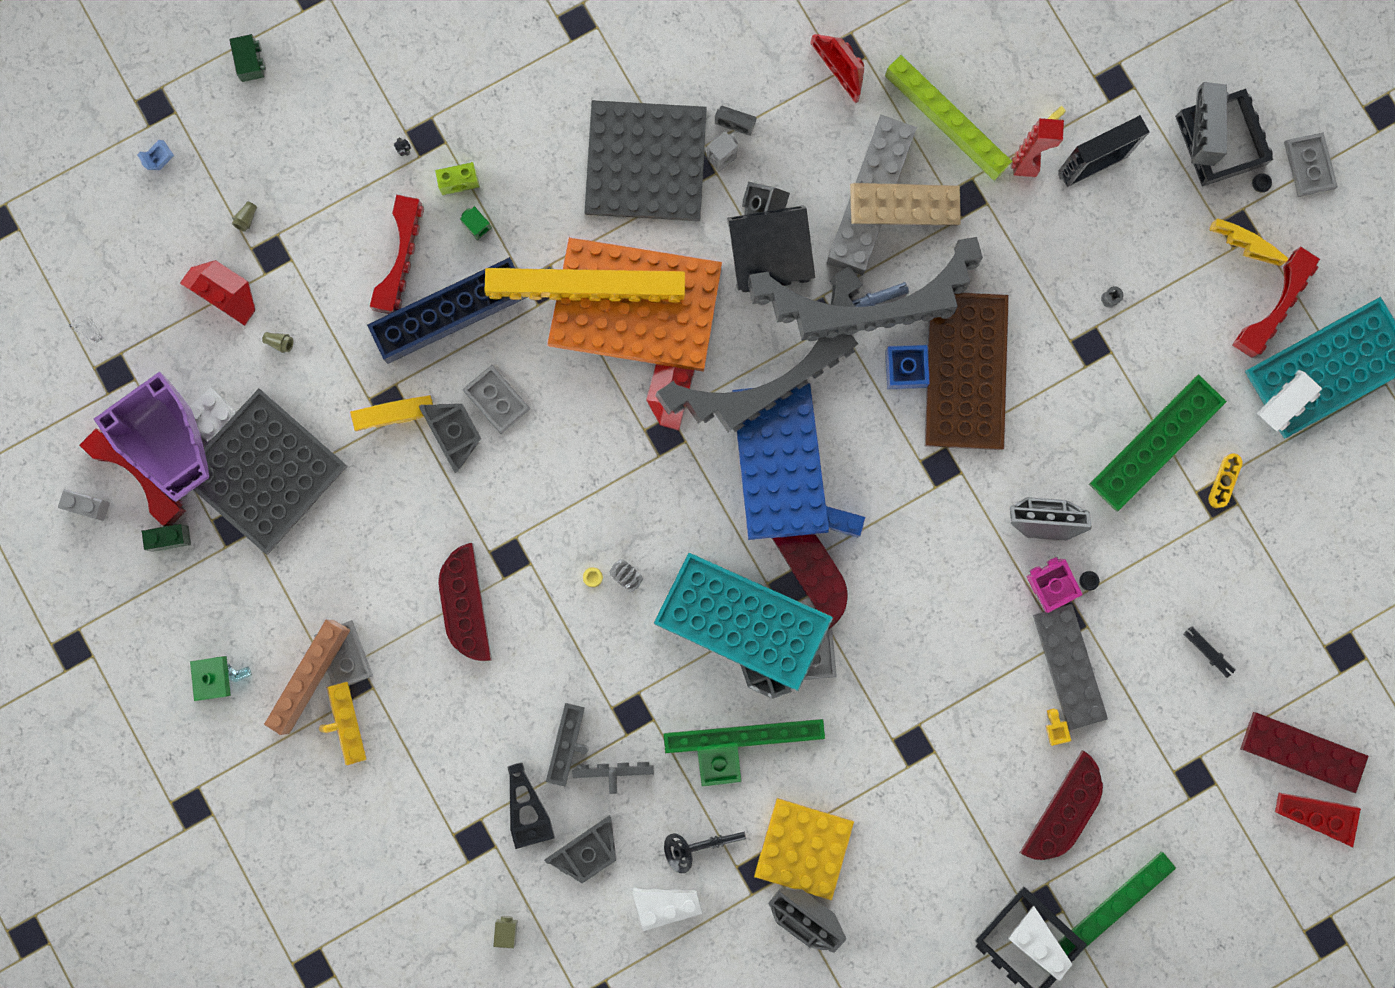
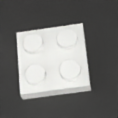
[189,387,236,442]

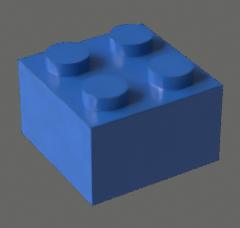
[885,345,929,389]

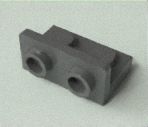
[714,106,757,136]

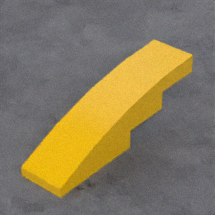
[1209,218,1288,266]
[350,395,433,432]

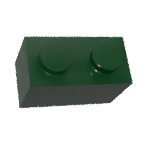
[229,34,266,82]
[141,524,191,552]

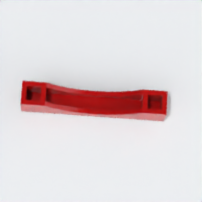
[1010,118,1064,177]
[370,194,424,314]
[1232,246,1320,358]
[79,428,186,527]

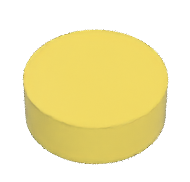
[1047,106,1066,119]
[583,567,603,587]

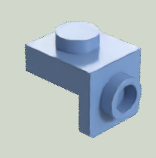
[137,140,174,170]

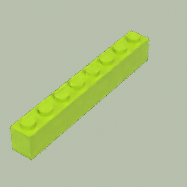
[885,55,1012,181]

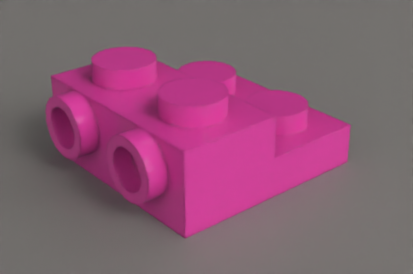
[1026,557,1083,613]

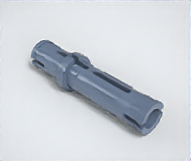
[851,282,909,307]

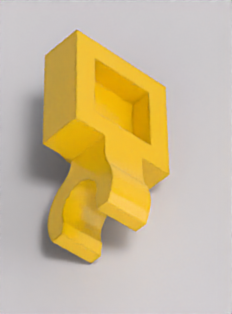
[1045,708,1071,746]

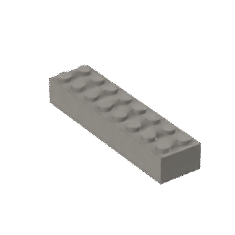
[826,114,917,276]

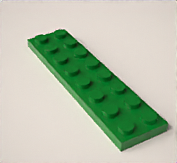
[1089,374,1227,512]

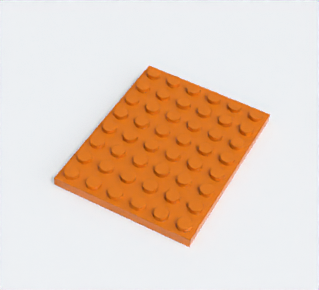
[547,237,722,372]

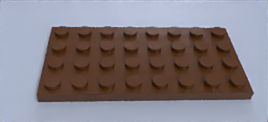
[924,293,1009,450]

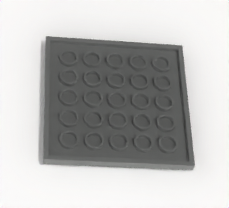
[584,100,707,221]
[193,388,347,555]

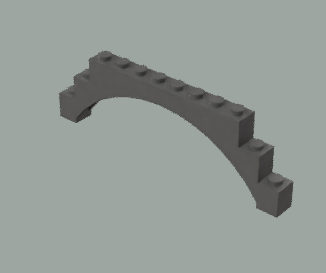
[748,237,983,342]
[655,266,863,432]

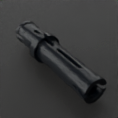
[1183,626,1236,678]

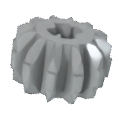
[609,559,643,592]

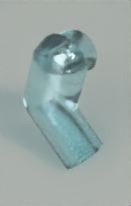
[228,664,252,682]

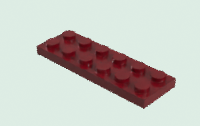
[1240,712,1369,794]

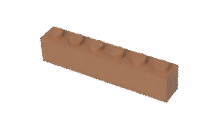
[264,619,350,735]

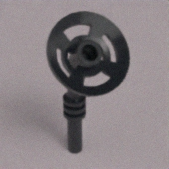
[664,831,746,873]

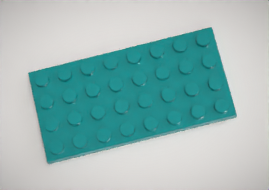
[1245,297,1395,439]
[654,553,833,691]

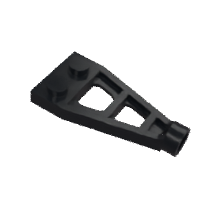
[507,762,555,849]

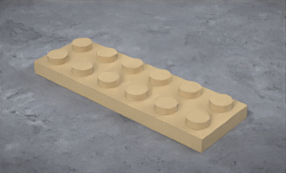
[850,183,961,226]

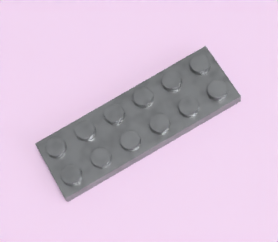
[1033,604,1108,730]

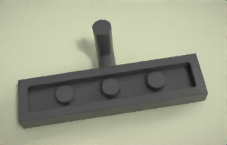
[546,703,589,787]
[572,762,654,794]

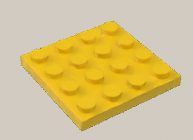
[754,798,854,900]

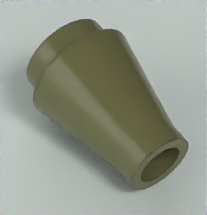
[232,201,257,232]
[262,332,294,353]

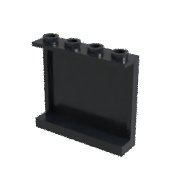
[727,205,815,292]

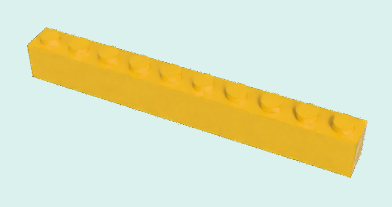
[485,268,685,302]

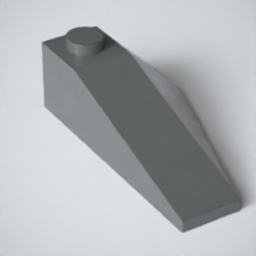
[742,181,790,215]

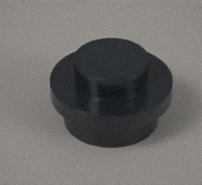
[394,137,411,157]
[1252,173,1272,193]
[1079,571,1100,591]

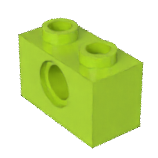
[435,162,480,195]

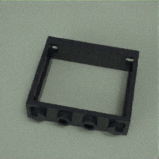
[1175,89,1273,187]
[1058,115,1150,187]
[975,886,1087,988]

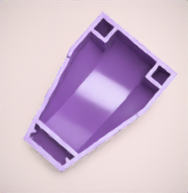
[94,371,209,502]

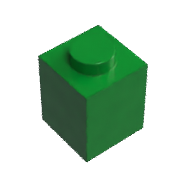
[460,206,492,241]

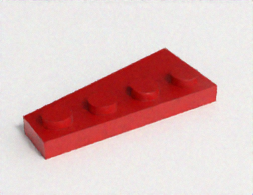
[1275,792,1361,848]

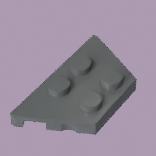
[419,404,482,473]
[544,815,616,883]

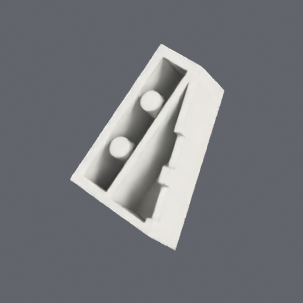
[1257,370,1322,432]
[632,888,702,931]
[1008,906,1072,981]

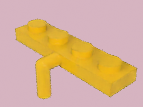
[319,682,367,765]

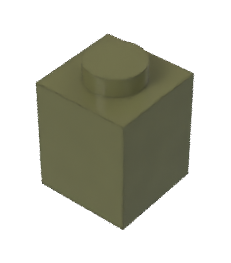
[493,916,518,949]

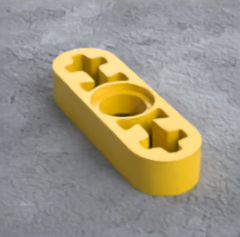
[1208,453,1243,508]

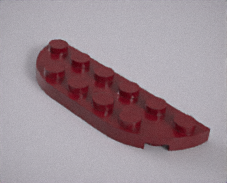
[771,534,848,630]
[438,543,492,661]
[1019,750,1103,860]

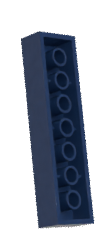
[367,257,528,364]

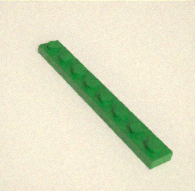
[663,719,825,754]
[1058,852,1176,955]

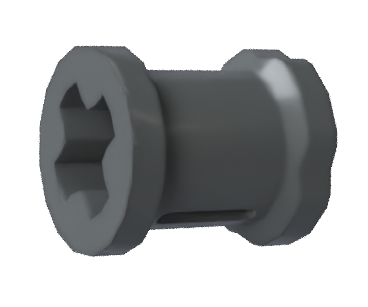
[1101,286,1123,308]

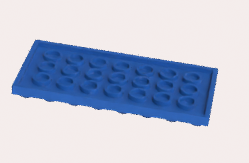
[732,383,829,540]

